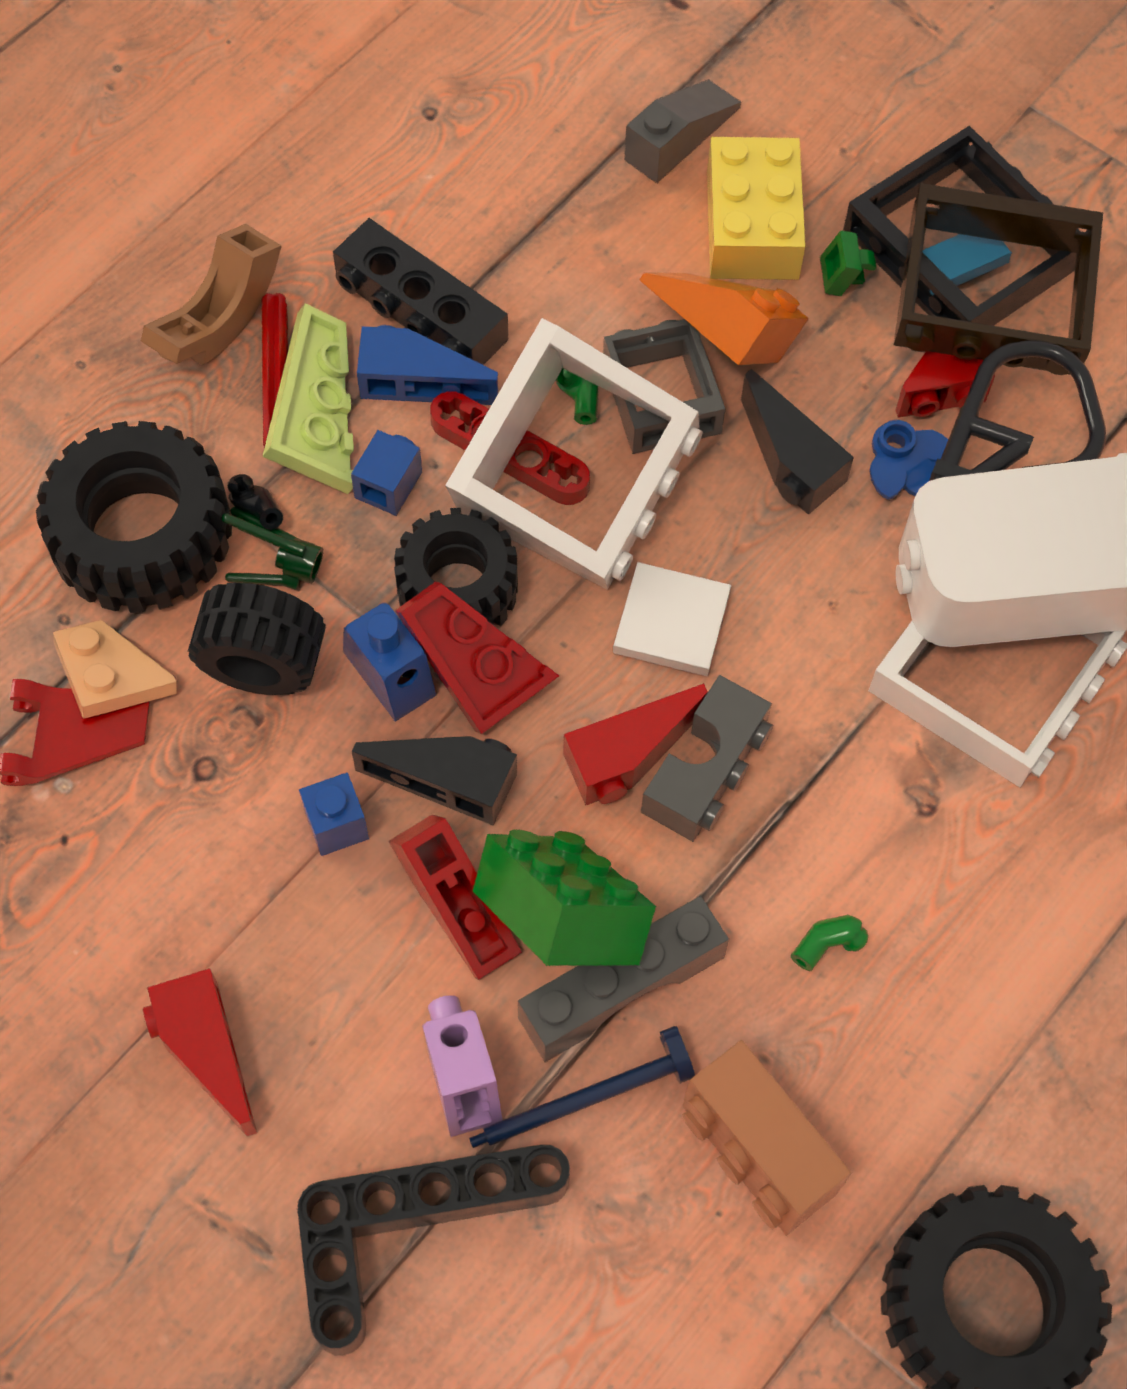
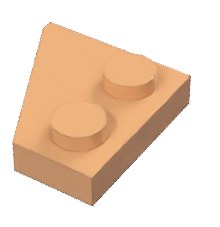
[53,620,177,719]

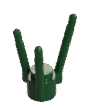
[222,507,324,590]

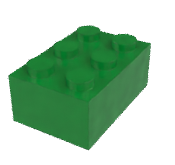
[473,829,656,966]

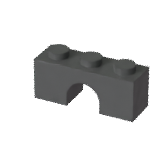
[641,675,774,842]

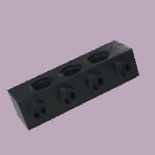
[333,218,508,365]

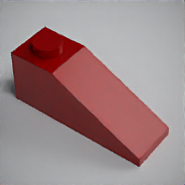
[563,683,708,805]
[388,815,522,980]
[143,968,257,1136]

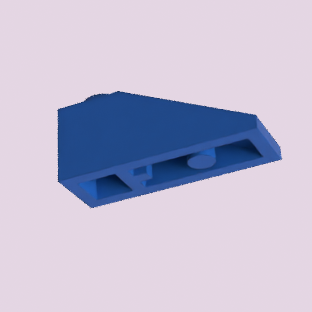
[357,325,498,405]

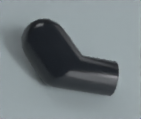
[227,474,283,530]

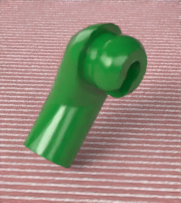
[555,368,598,425]
[791,914,869,971]

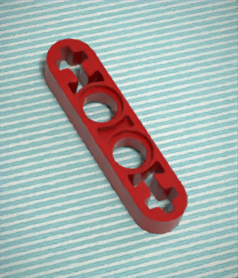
[430,391,590,505]

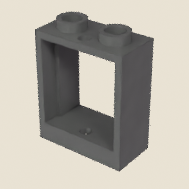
[603,319,725,454]

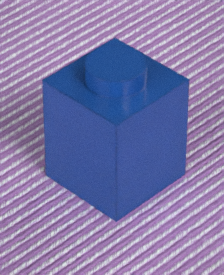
[351,430,422,516]
[299,772,369,856]

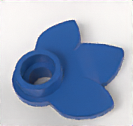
[869,420,948,500]

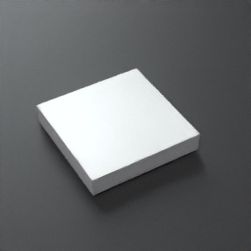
[613,562,731,677]

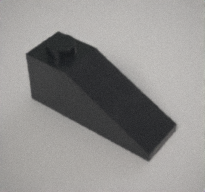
[741,369,854,515]
[352,736,517,825]

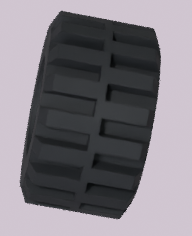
[394,508,518,626]
[188,582,326,695]

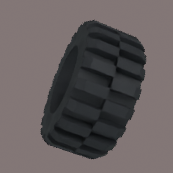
[36,421,232,613]
[880,1185,1112,1389]

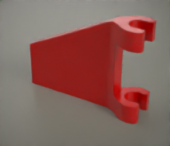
[0,679,150,786]

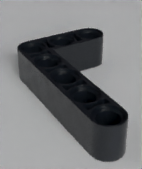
[297,1145,570,1355]

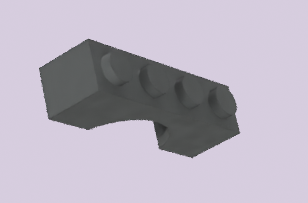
[518,896,729,1062]

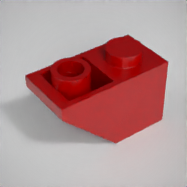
[895,351,995,418]

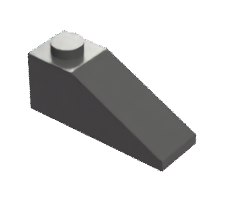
[624,79,741,183]

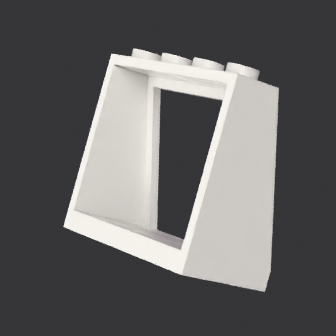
[445,318,703,590]

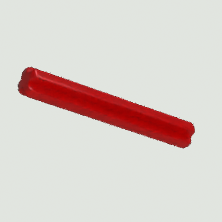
[261,293,288,448]

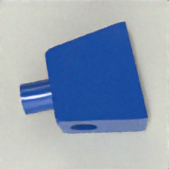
[343,602,436,722]

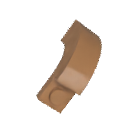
[141,224,281,365]

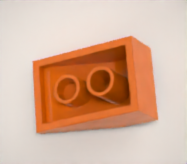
[639,272,809,365]

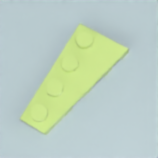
[262,303,354,494]

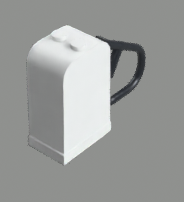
[895,340,1127,647]

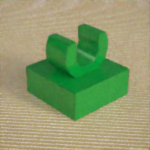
[820,230,876,296]

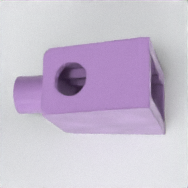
[422,995,502,1137]

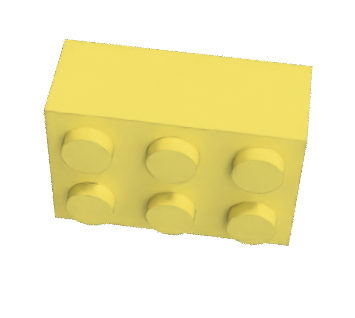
[707,137,805,280]

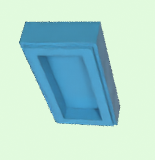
[923,234,1012,295]

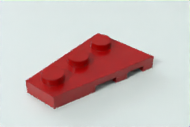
[395,581,559,734]

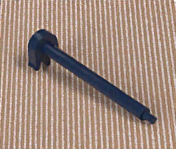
[469,1026,695,1148]

